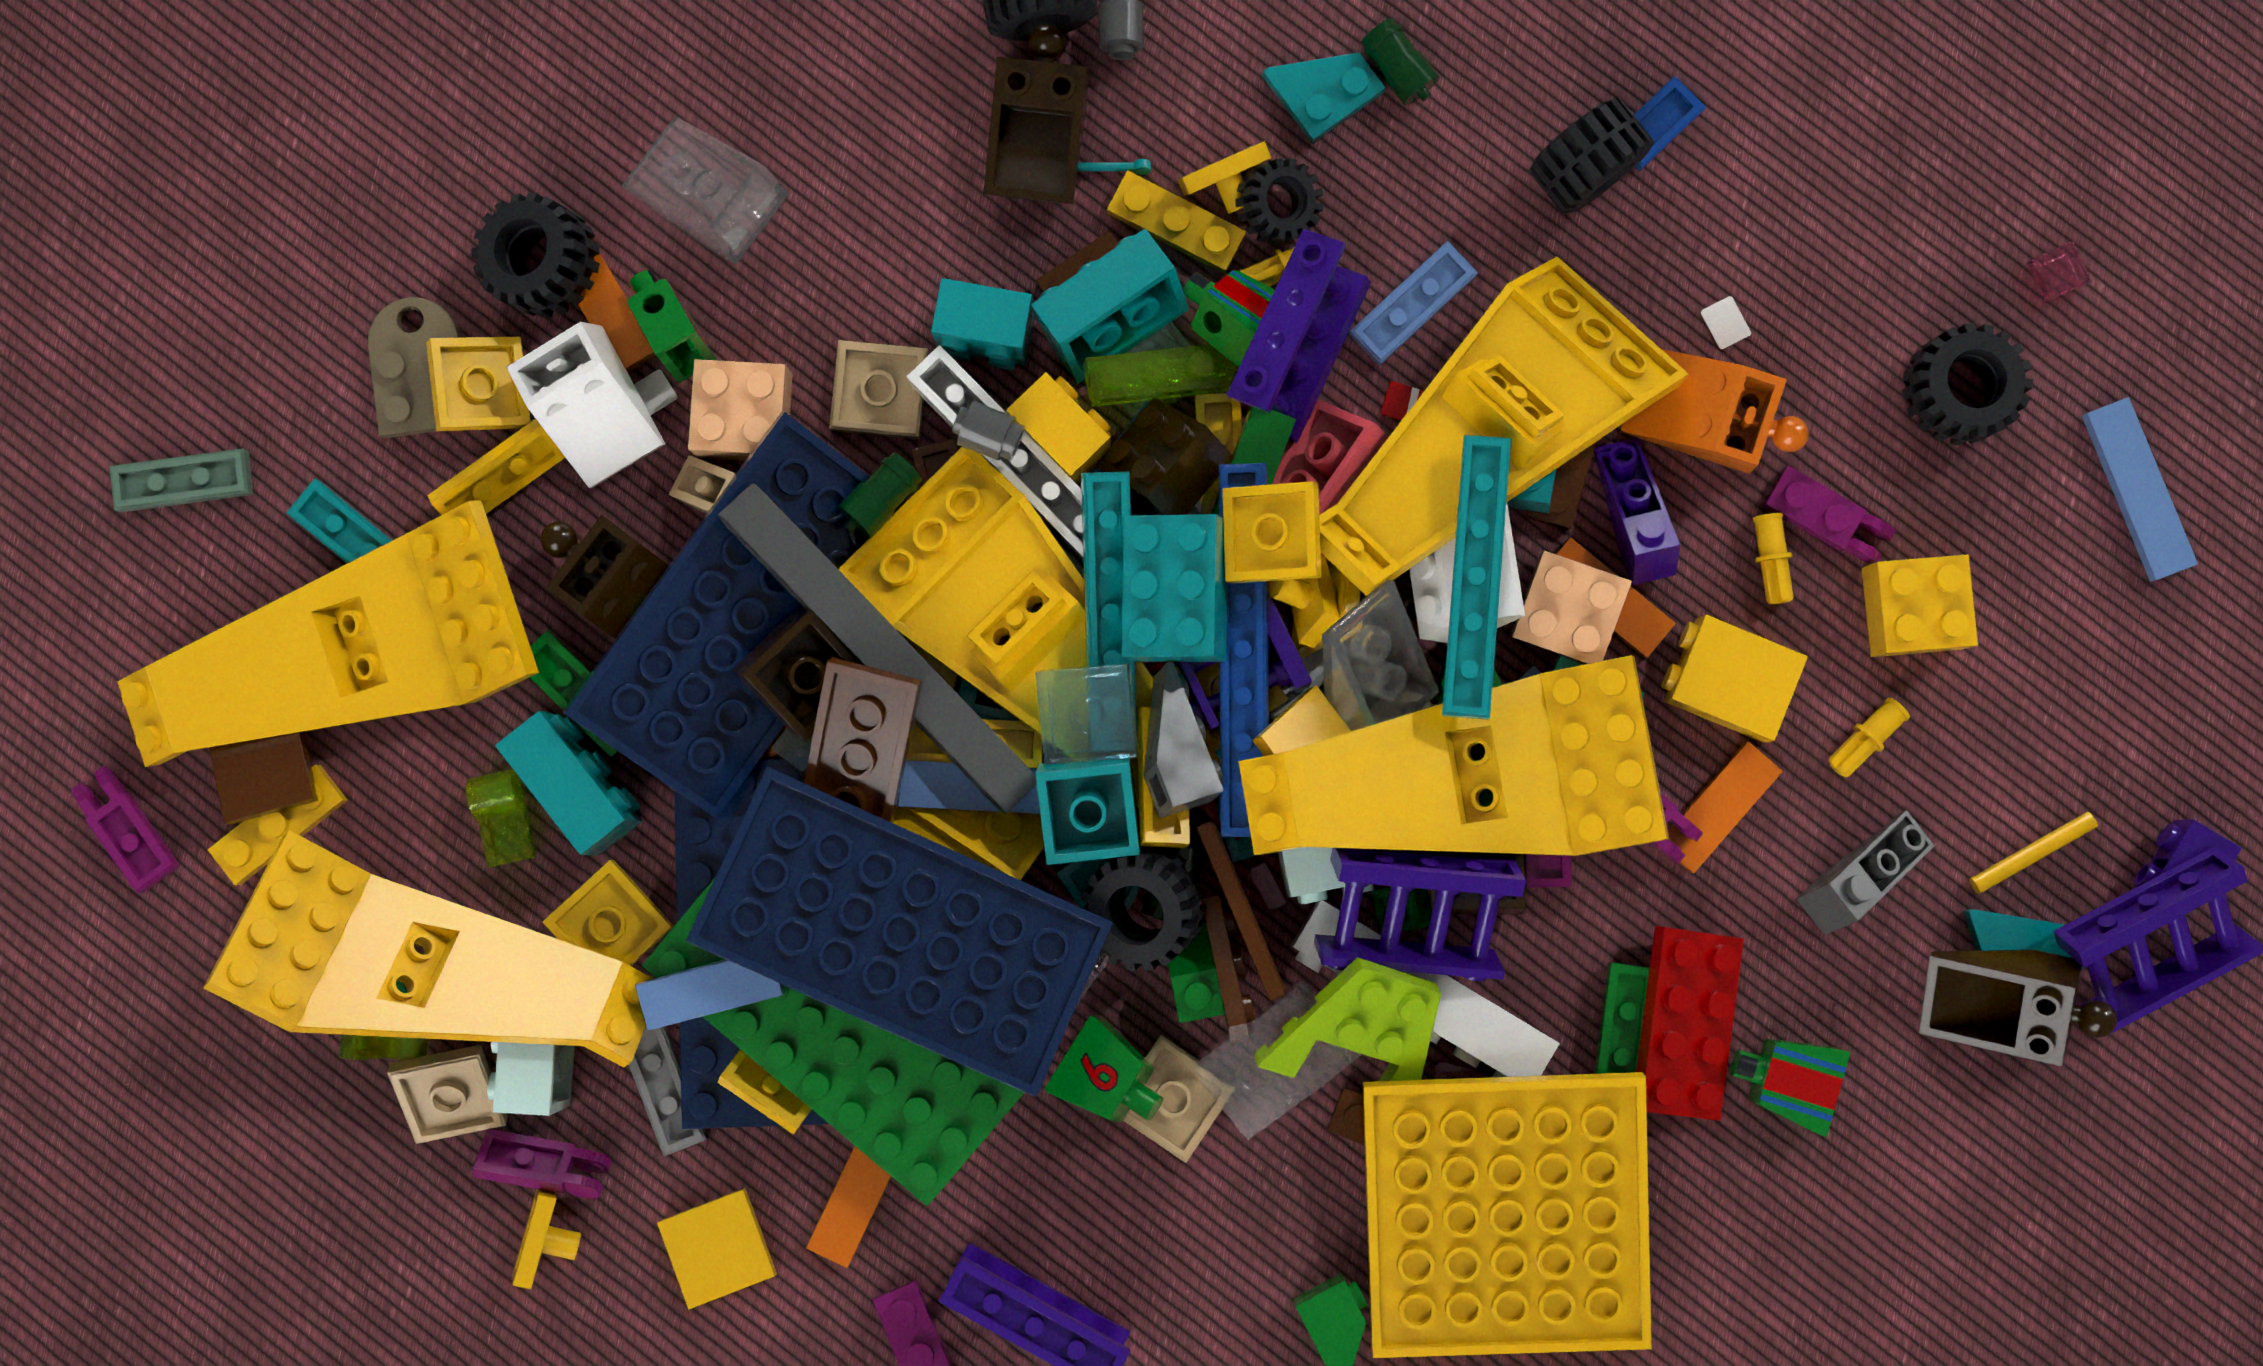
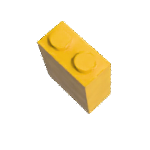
[1662,615,1808,743]

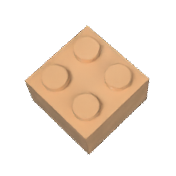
[688,359,793,461]
[1511,550,1632,664]

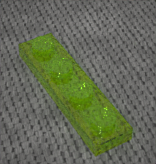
[1082,344,1239,407]

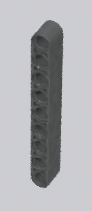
[717,483,1037,815]

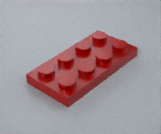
[1636,926,1744,1121]

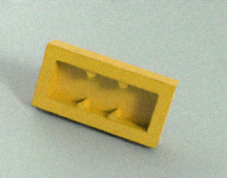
[1177,141,1271,214]
[1268,555,1340,649]
[512,1189,581,1289]

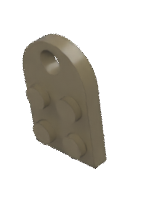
[368,297,462,439]

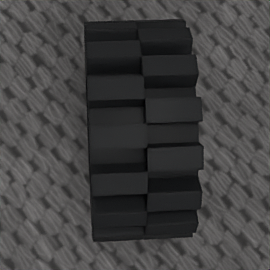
[1235,158,1324,244]

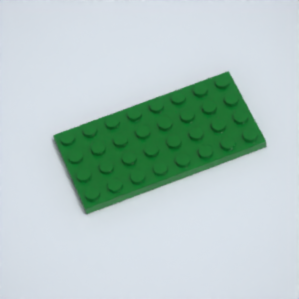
[642,878,1025,1206]

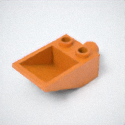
[1620,349,1809,474]

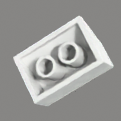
[1410,503,1525,643]

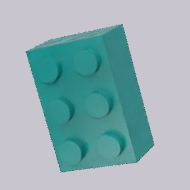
[1031,228,1189,384]
[1122,514,1228,662]
[495,711,643,855]

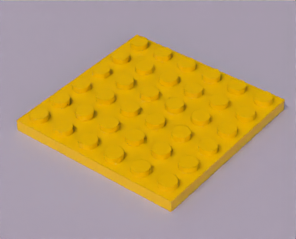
[1363,1072,1652,1358]

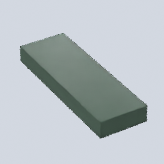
[109,448,254,513]

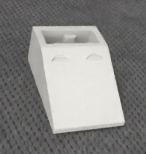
[506,321,665,488]

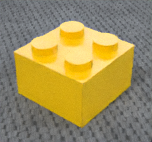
[1006,372,1111,485]
[1862,554,1978,657]

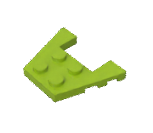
[1254,957,1441,1081]

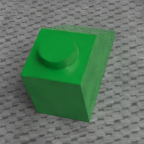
[1168,922,1225,1023]
[1292,1273,1368,1366]

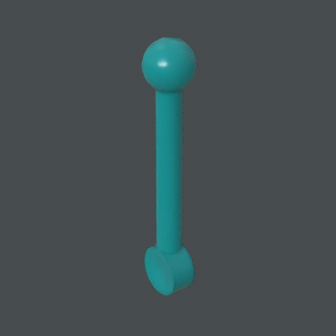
[1078,159,1151,175]

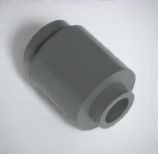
[1099,0,1144,60]
[952,401,1025,461]

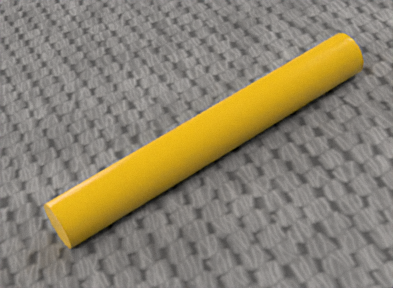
[1969,812,2098,894]

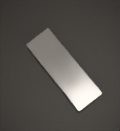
[629,1026,708,1157]

